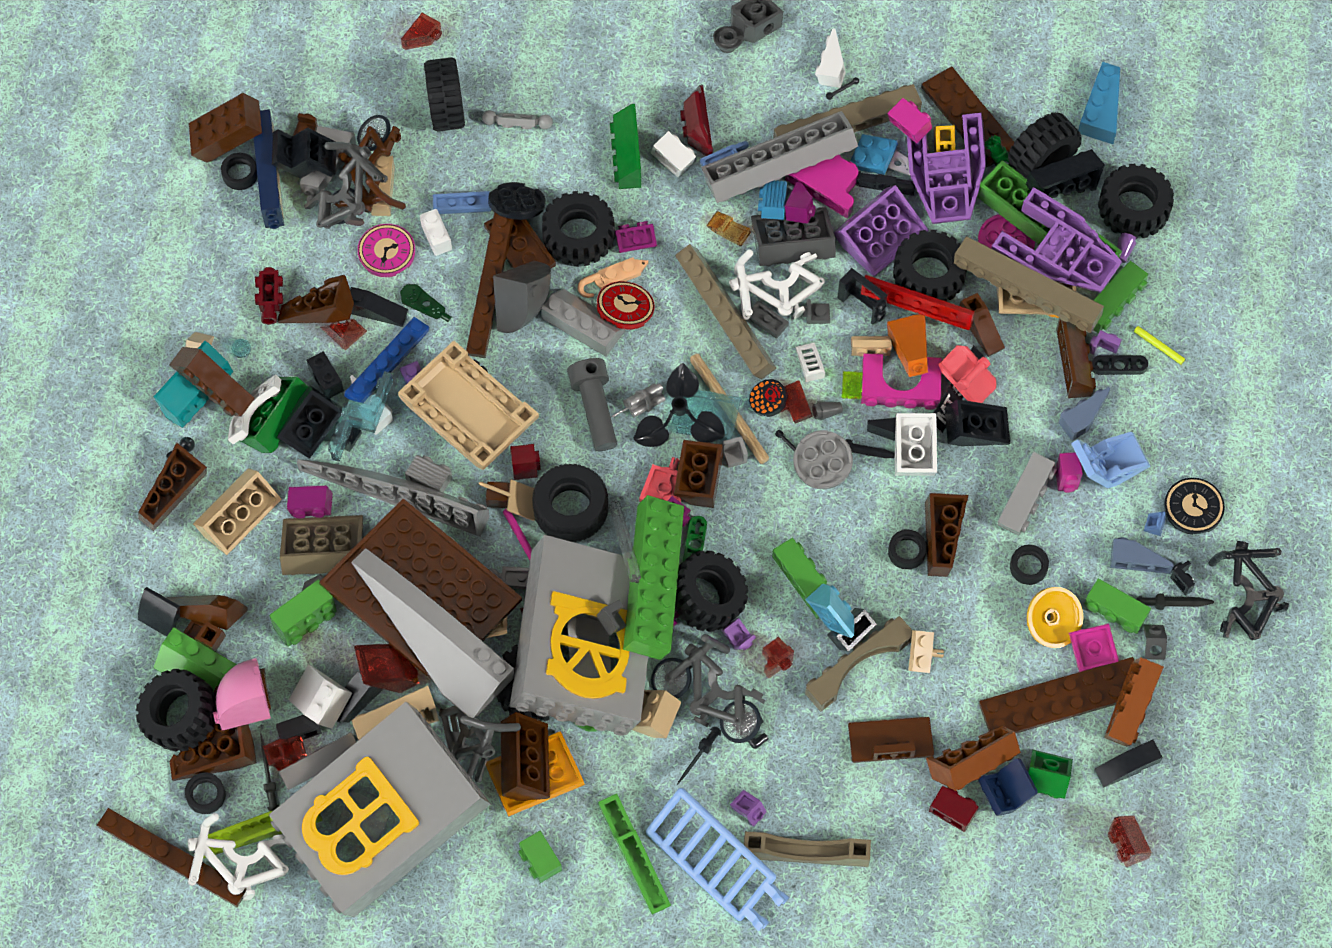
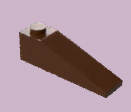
[277,275,354,323]

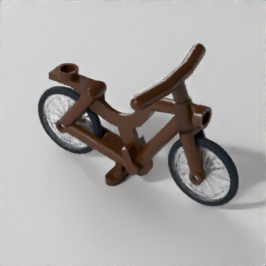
[331,115,406,224]

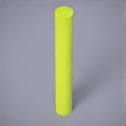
[1134,326,1185,365]

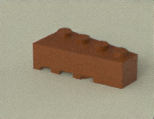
[1104,657,1164,747]
[926,726,1021,791]

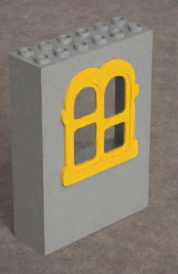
[269,702,491,917]

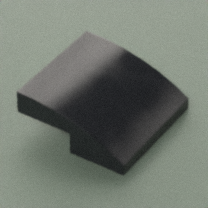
[138,587,180,637]

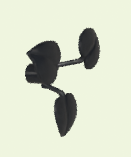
[633,363,725,447]

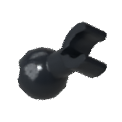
[166,437,195,458]

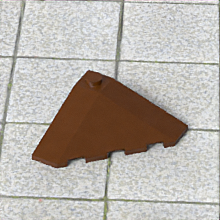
[169,686,257,781]

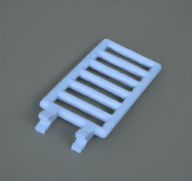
[645,788,790,931]

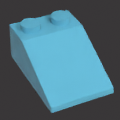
[805,584,854,638]

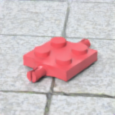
[639,457,682,502]

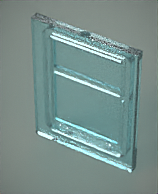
[670,390,741,441]

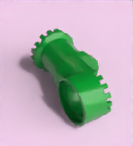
[984,135,1012,167]

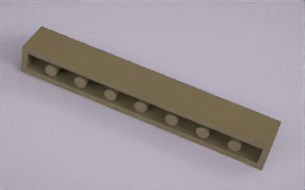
[773,84,922,138]
[954,236,1104,333]
[675,244,776,379]

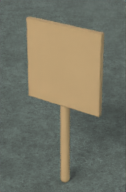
[479,479,535,521]

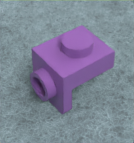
[1089,330,1122,355]
[721,618,756,650]

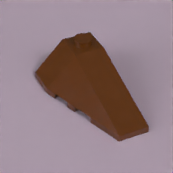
[166,595,248,630]

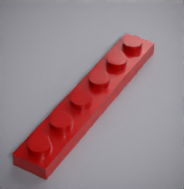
[861,275,975,331]

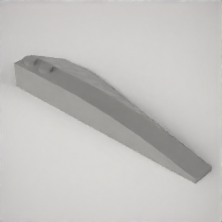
[297,459,490,537]
[351,548,515,719]

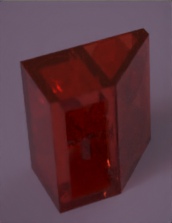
[1108,815,1152,867]

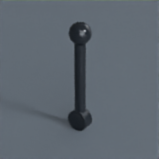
[826,77,859,100]
[775,430,796,452]

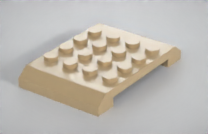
[398,341,539,470]

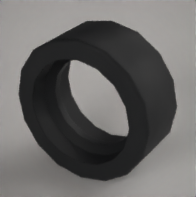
[221,152,257,190]
[888,529,927,570]
[1010,544,1049,585]
[185,772,226,814]

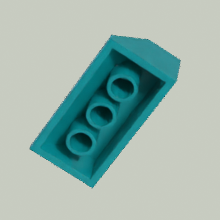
[153,341,233,428]

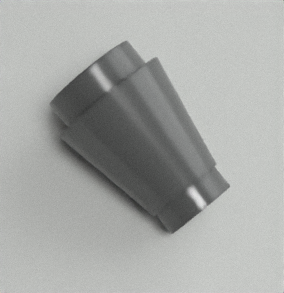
[812,401,843,420]

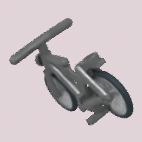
[651,634,766,743]

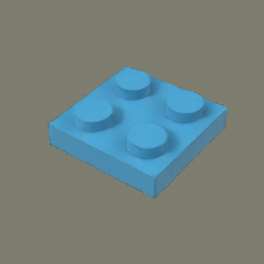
[850,134,898,175]

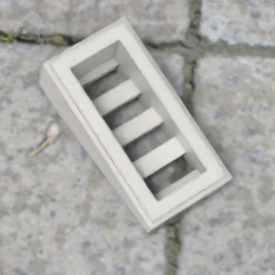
[796,343,825,382]

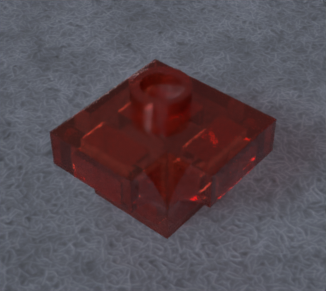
[762,637,794,678]
[263,736,307,771]

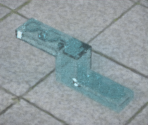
[328,371,393,462]

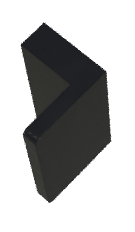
[276,714,322,747]

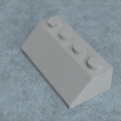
[541,289,627,357]

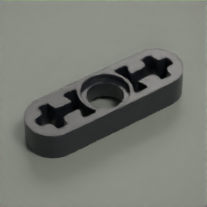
[1092,355,1148,375]

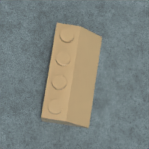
[193,468,282,555]

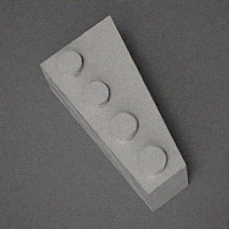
[998,452,1057,536]

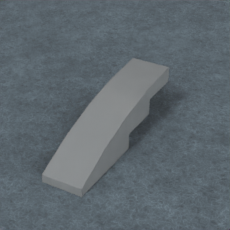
[278,732,356,790]

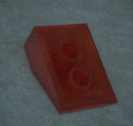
[354,644,419,693]

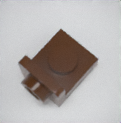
[293,113,318,136]

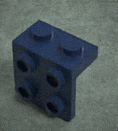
[978,758,1038,816]

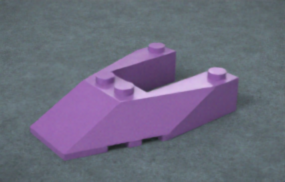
[907,113,986,224]
[991,188,1122,293]

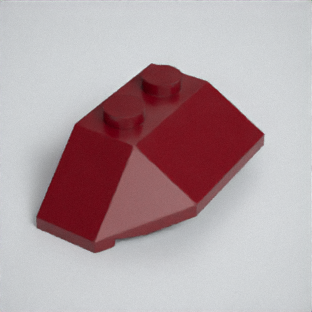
[680,84,713,156]

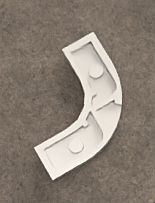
[228,374,281,444]

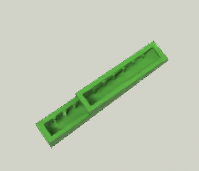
[598,793,671,915]

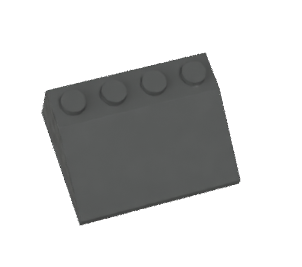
[751,207,836,266]

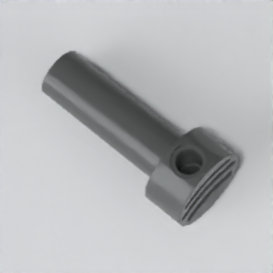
[567,358,617,452]

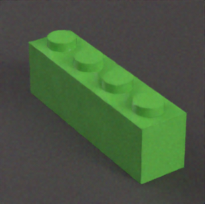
[1093,260,1148,334]
[772,538,827,619]

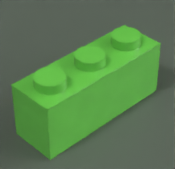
[1084,578,1151,634]

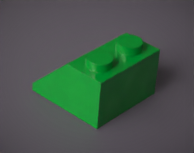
[1028,749,1073,799]

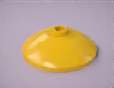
[1027,587,1083,648]

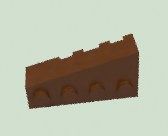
[169,347,255,417]
[925,493,969,577]

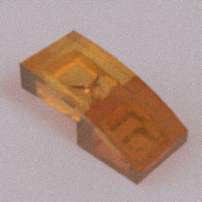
[707,211,751,247]

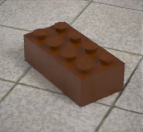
[189,93,262,163]

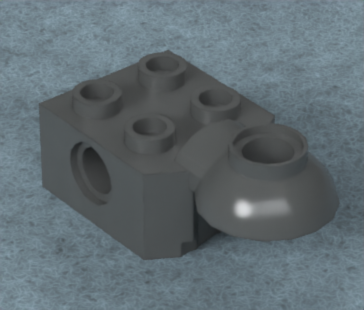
[713,0,784,53]

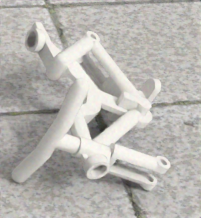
[729,249,825,320]
[188,813,289,901]

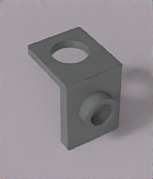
[1143,625,1167,660]

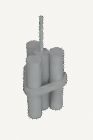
[611,383,666,418]

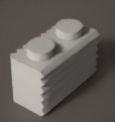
[405,455,452,493]

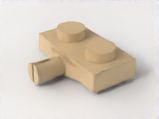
[908,630,944,673]

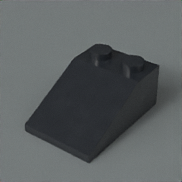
[277,385,344,459]
[945,399,1010,446]

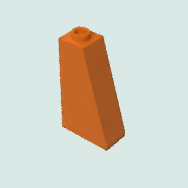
[887,314,928,377]

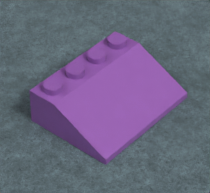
[834,185,929,277]

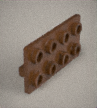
[848,717,934,763]

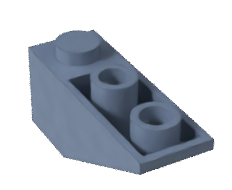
[1059,387,1110,441]

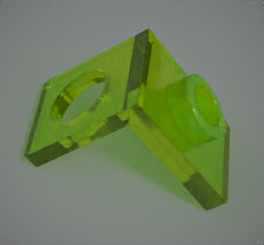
[842,371,863,399]

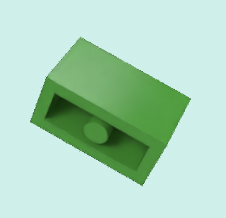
[518,830,562,883]

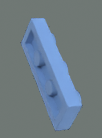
[433,191,491,214]

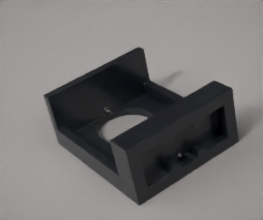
[837,268,888,325]

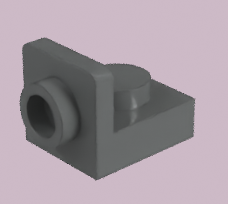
[803,299,830,324]

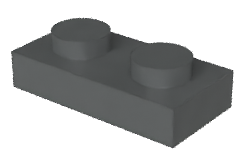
[746,301,789,339]

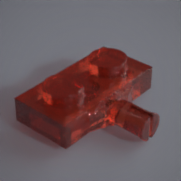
[781,380,813,424]

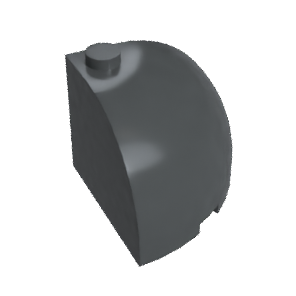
[493,261,551,333]

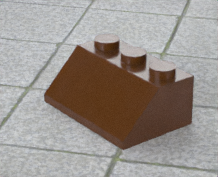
[674,440,723,508]

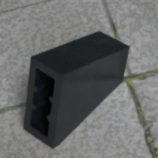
[337,671,387,723]

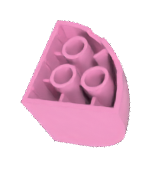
[213,658,271,730]

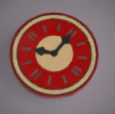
[596,281,655,330]

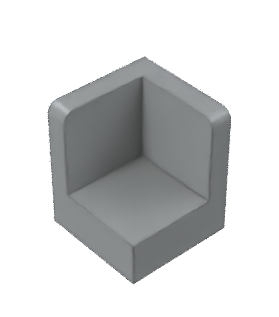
[723,436,748,468]

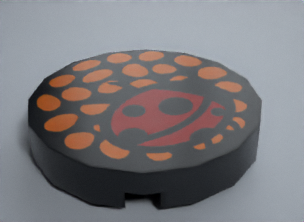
[749,379,788,417]

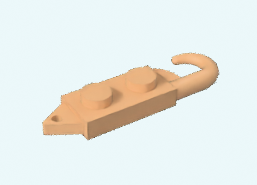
[577,257,648,298]

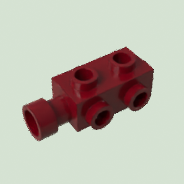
[255,267,283,325]

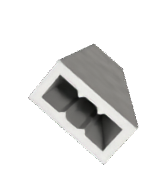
[300,126,356,196]

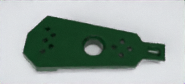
[400,284,452,322]

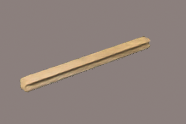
[690,353,769,464]

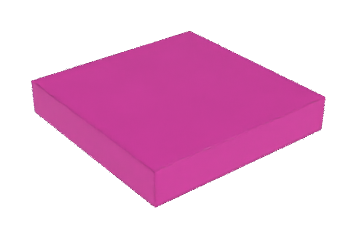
[1069,623,1119,672]

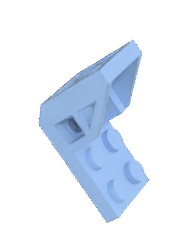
[1071,432,1151,489]

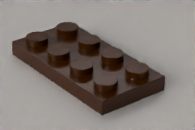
[484,218,556,268]

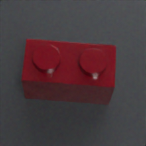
[510,444,541,480]
[929,786,979,833]

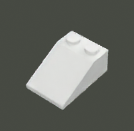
[894,413,937,476]
[289,664,352,729]

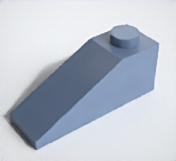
[1110,537,1173,574]

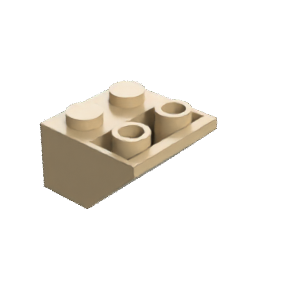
[632,690,681,738]

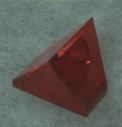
[320,319,367,350]

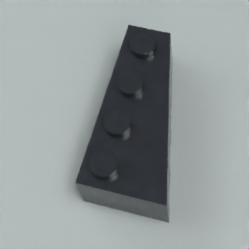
[1026,149,1105,198]

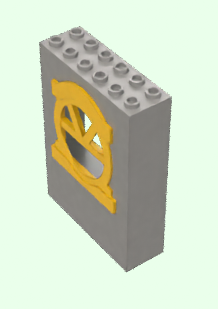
[510,535,648,736]

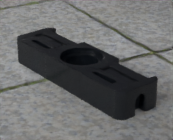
[856,171,915,196]

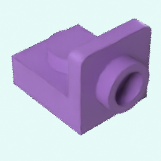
[399,361,421,384]
[730,790,767,826]

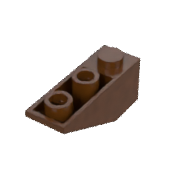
[959,293,1005,357]

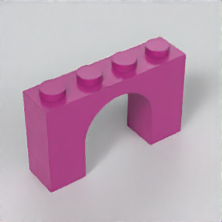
[861,353,942,410]

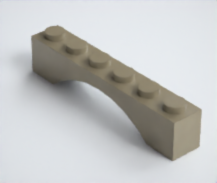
[805,616,912,712]
[743,831,871,867]

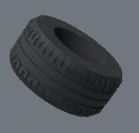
[532,464,608,542]

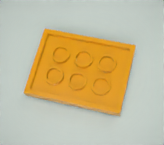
[486,731,585,817]

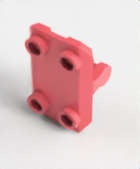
[938,345,996,403]

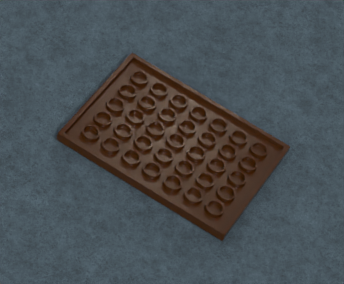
[319,499,522,682]

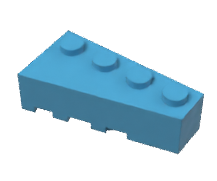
[1078,62,1120,144]

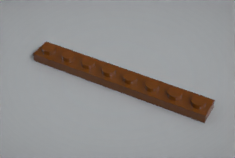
[466,212,514,358]
[97,808,246,907]

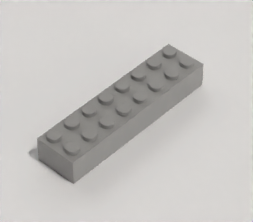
[701,111,858,203]

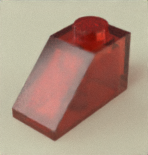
[401,12,442,50]

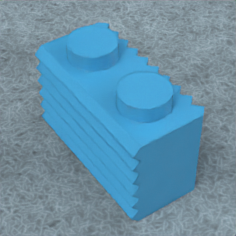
[758,180,787,220]

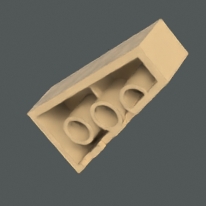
[352,686,439,740]

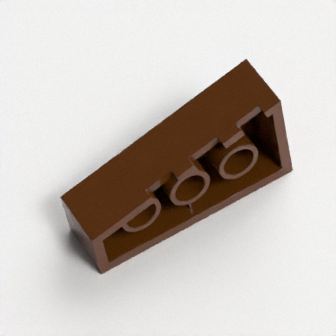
[138,442,207,531]

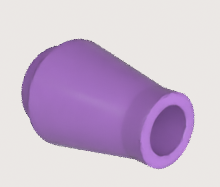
[1117,233,1136,263]

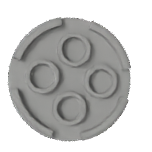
[793,430,853,489]

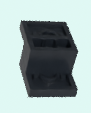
[272,127,336,178]

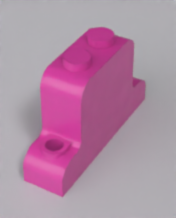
[785,155,859,219]

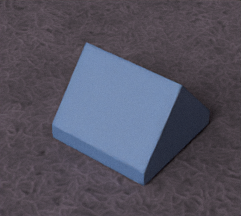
[1144,511,1166,536]

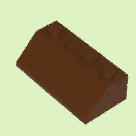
[1056,318,1096,399]
[500,712,550,801]

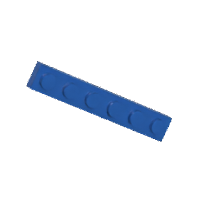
[344,317,430,406]

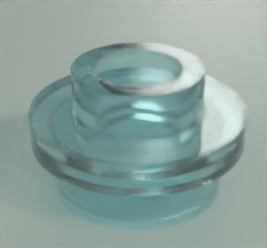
[231,339,251,358]

